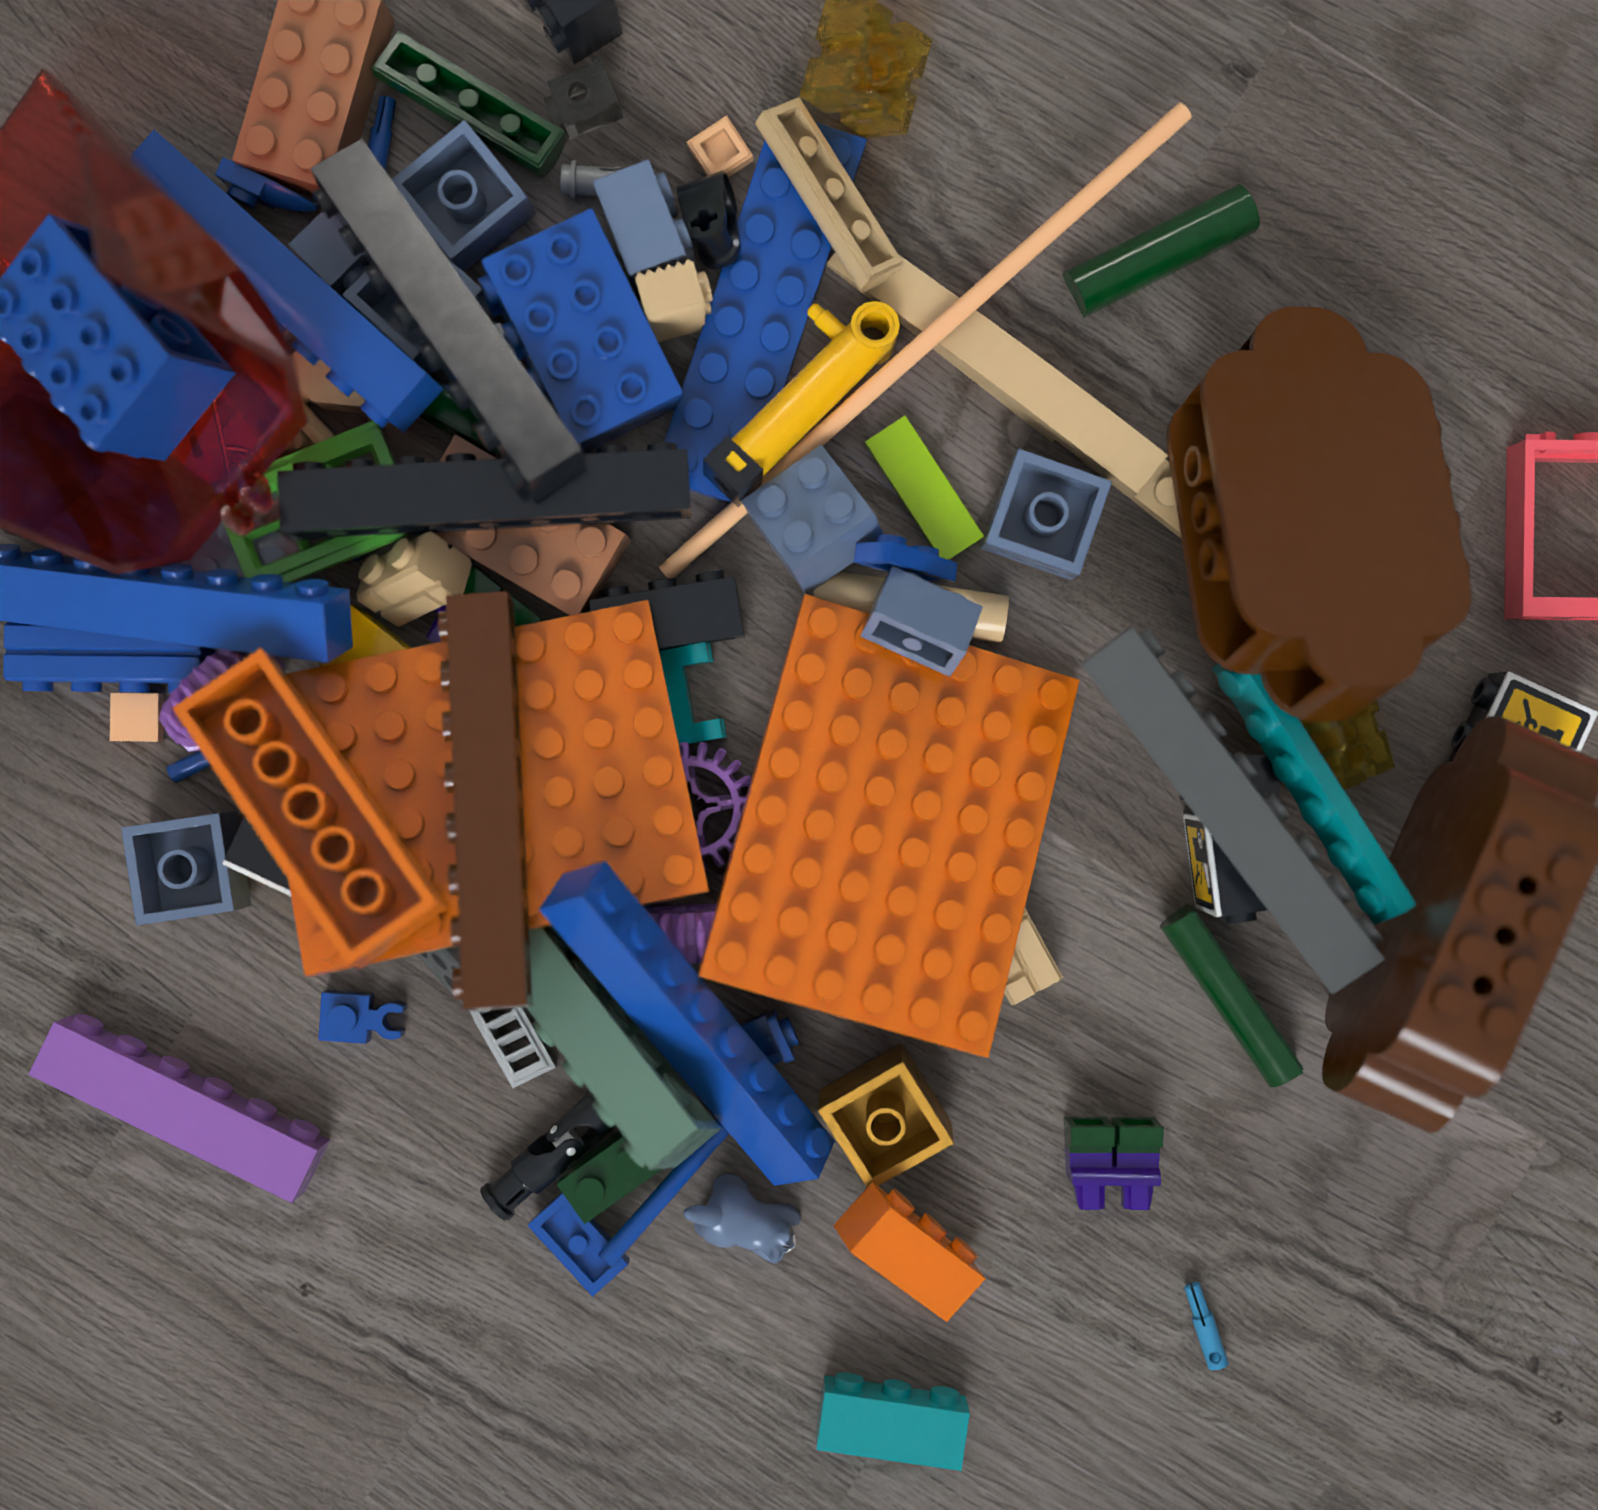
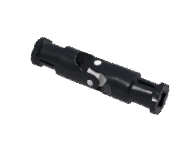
[480,1091,617,1221]

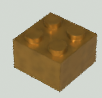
[818,1043,954,1187]

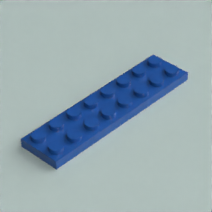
[664,122,867,504]

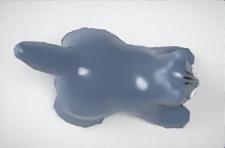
[683,1174,801,1263]

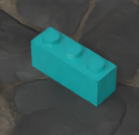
[816,1372,970,1471]

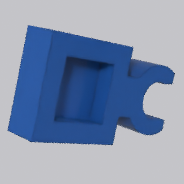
[318,990,407,1044]

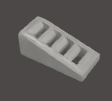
[469,1007,557,1088]

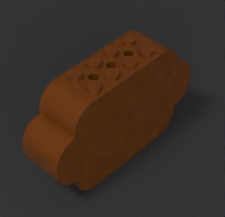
[1166,306,1472,721]
[1322,716,1598,1133]

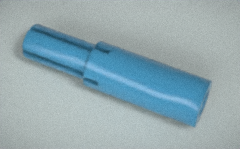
[1184,1282,1229,1370]

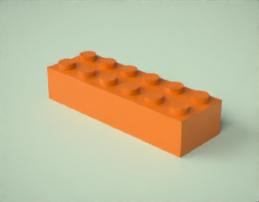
[172,648,448,969]

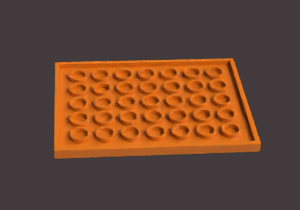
[698,594,1080,1058]
[286,600,709,977]

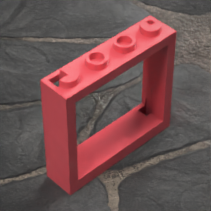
[1504,432,1598,621]

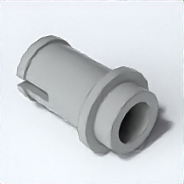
[560,160,621,200]

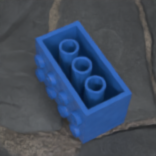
[478,208,683,454]
[0,214,236,461]

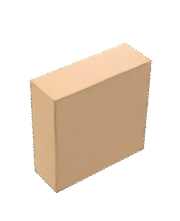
[686,115,754,178]
[110,693,164,742]

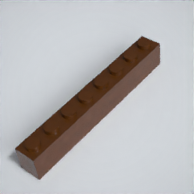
[438,591,533,1011]

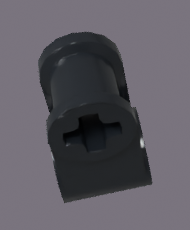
[677,170,741,270]

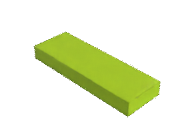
[864,415,984,560]

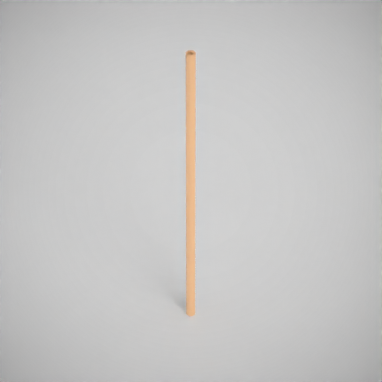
[659,102,1192,578]

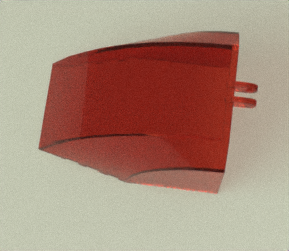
[0,68,308,574]

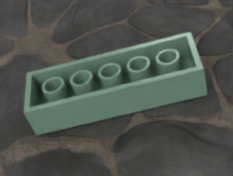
[520,926,721,1170]

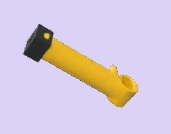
[703,301,900,507]

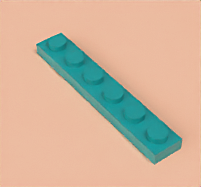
[1211,663,1417,925]

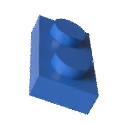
[854,534,958,583]
[527,1192,630,1297]

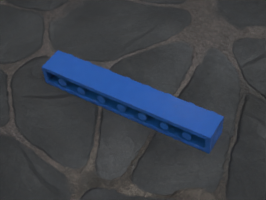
[115,129,443,433]
[0,544,353,663]
[539,861,835,1186]

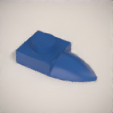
[215,157,319,211]

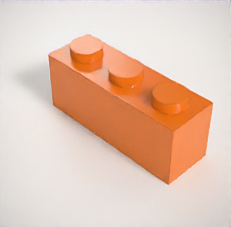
[833,1182,986,1322]

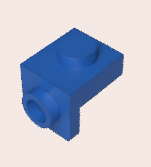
[740,1009,800,1065]

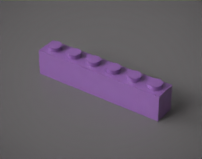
[28,1014,330,1203]

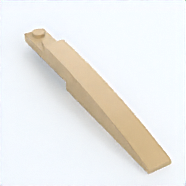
[826,252,1181,538]

